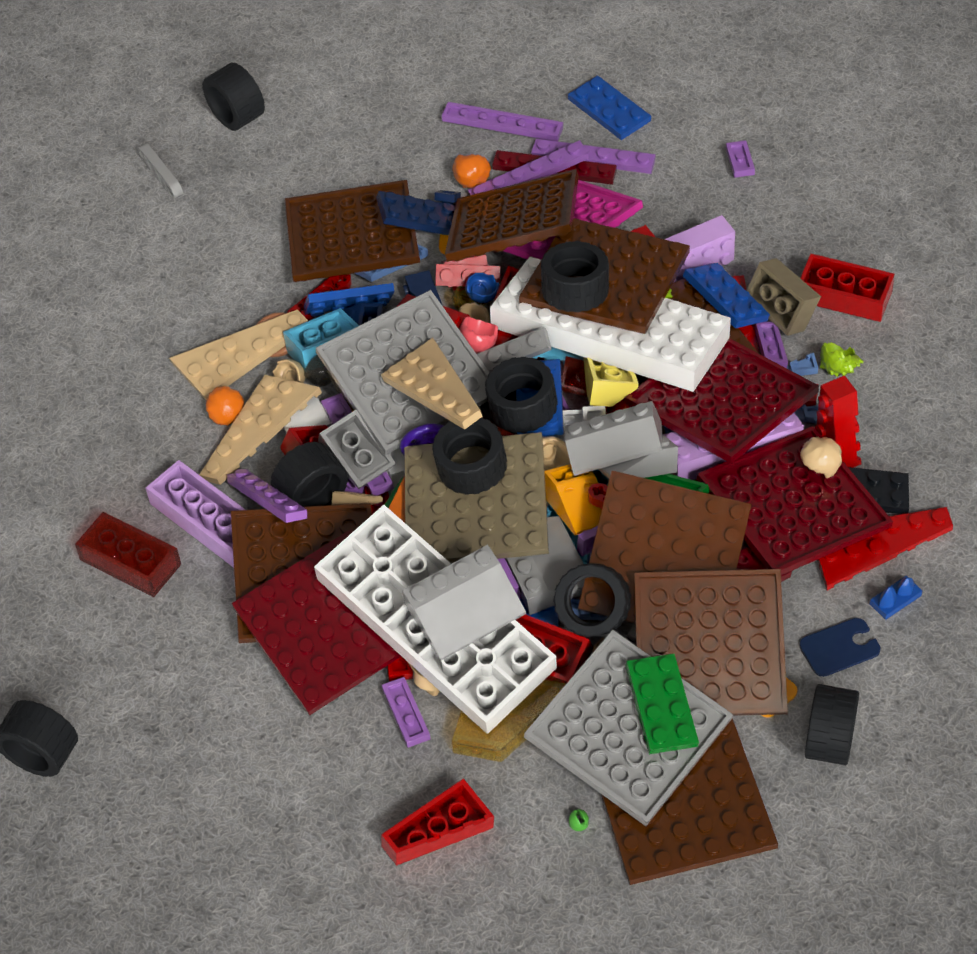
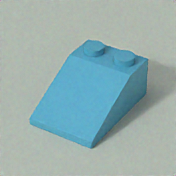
[283,308,359,373]

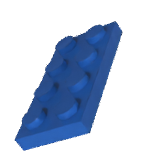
[568,75,651,140]
[683,263,770,328]
[304,283,395,316]
[516,359,564,437]

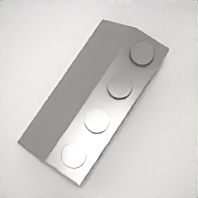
[565,401,663,476]

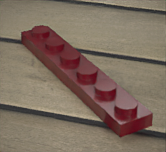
[492,150,617,185]

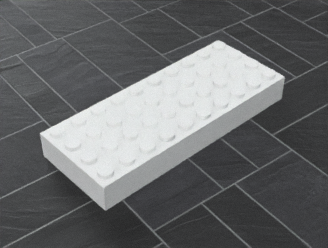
[490,257,731,392]
[314,505,557,734]

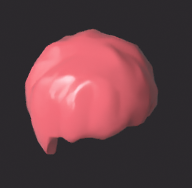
[459,317,498,353]

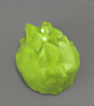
[819,342,864,377]

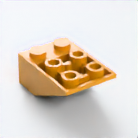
[545,464,603,535]

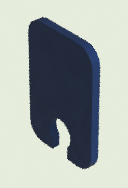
[800,618,881,677]

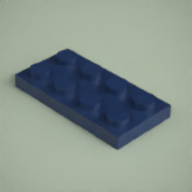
[376,191,455,236]

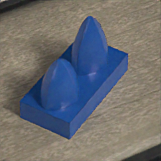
[870,576,922,620]

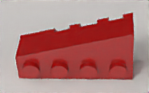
[815,375,862,468]
[381,778,494,866]

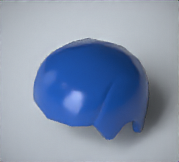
[465,273,499,303]

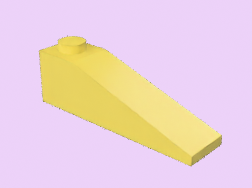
[583,357,639,407]

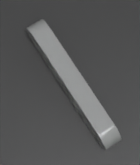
[137,143,183,199]

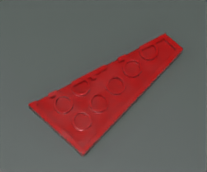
[818,507,953,590]

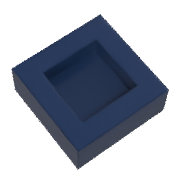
[434,190,461,205]

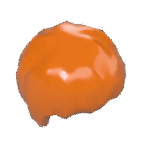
[452,154,491,188]
[206,386,244,425]

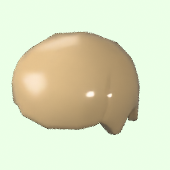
[272,359,305,383]

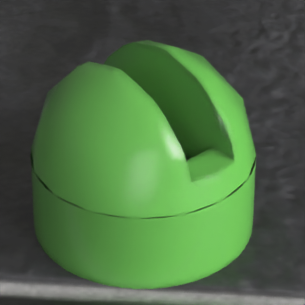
[569,809,589,831]

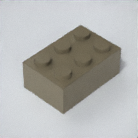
[747,258,821,336]

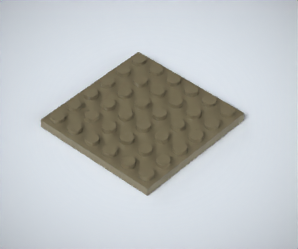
[404,432,549,563]

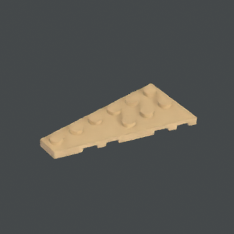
[169,309,308,400]
[381,337,482,429]
[199,375,322,485]

